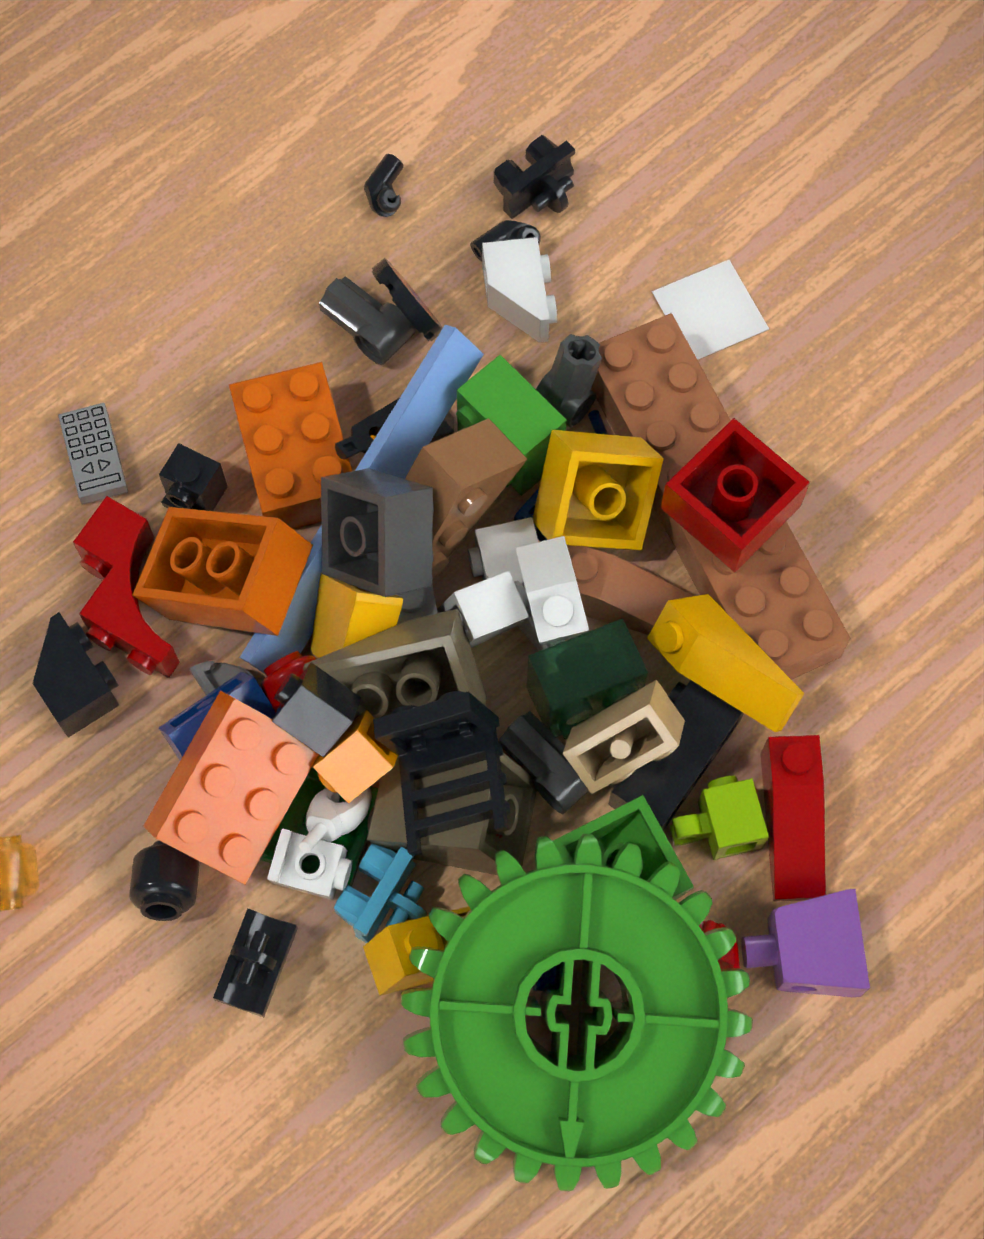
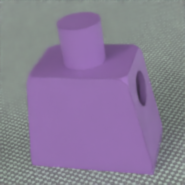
[741,889,870,997]

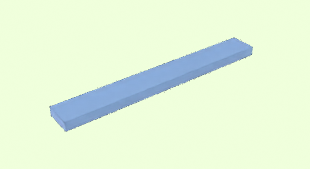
[240,325,484,674]

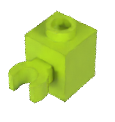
[670,776,769,860]

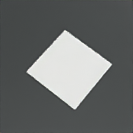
[652,260,769,360]

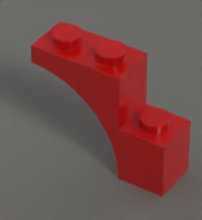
[73,496,180,678]

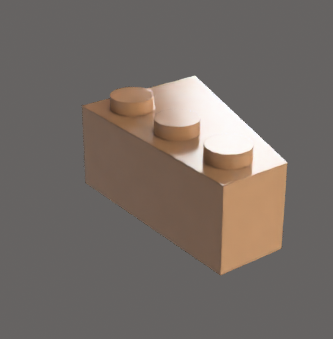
[405,418,528,578]

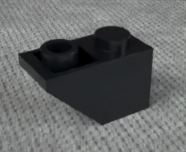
[32,612,119,738]

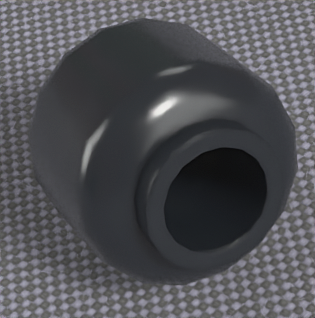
[129,841,200,921]

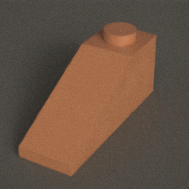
[567,545,695,635]

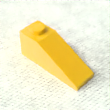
[647,594,805,732]

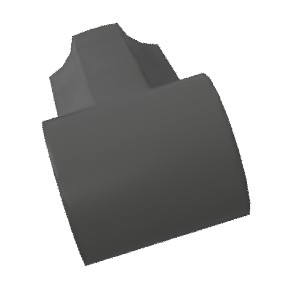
[319,276,416,365]
[536,334,602,428]
[499,711,589,814]

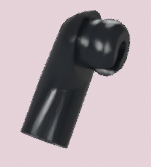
[364,154,404,217]

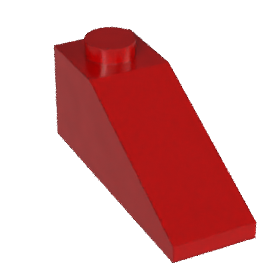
[760,735,826,901]

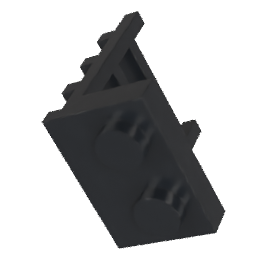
[373,691,511,856]

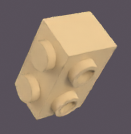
[563,680,685,794]

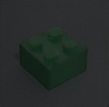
[526,618,648,739]

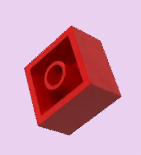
[661,418,810,573]

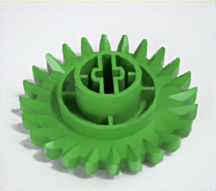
[401,834,753,1192]

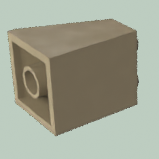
[367,753,537,875]

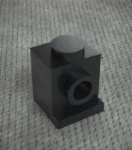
[159,443,228,511]

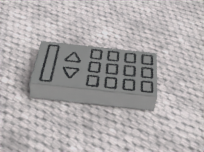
[58,403,128,505]

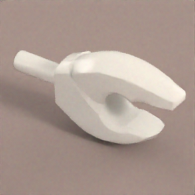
[299,788,372,853]

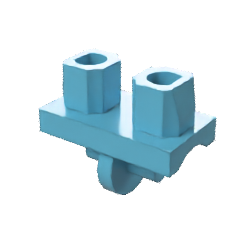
[334,844,427,943]

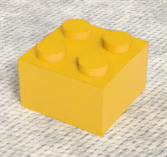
[532,430,664,550]

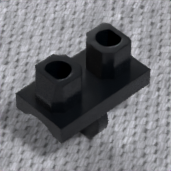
[493,135,575,219]
[213,908,298,1018]

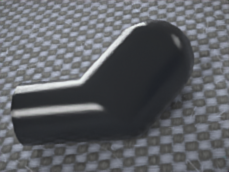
[470,220,541,262]

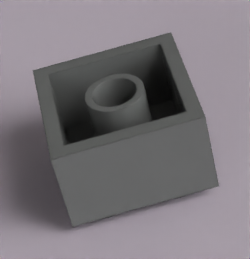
[321,468,434,597]

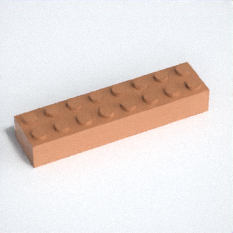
[591,313,851,680]

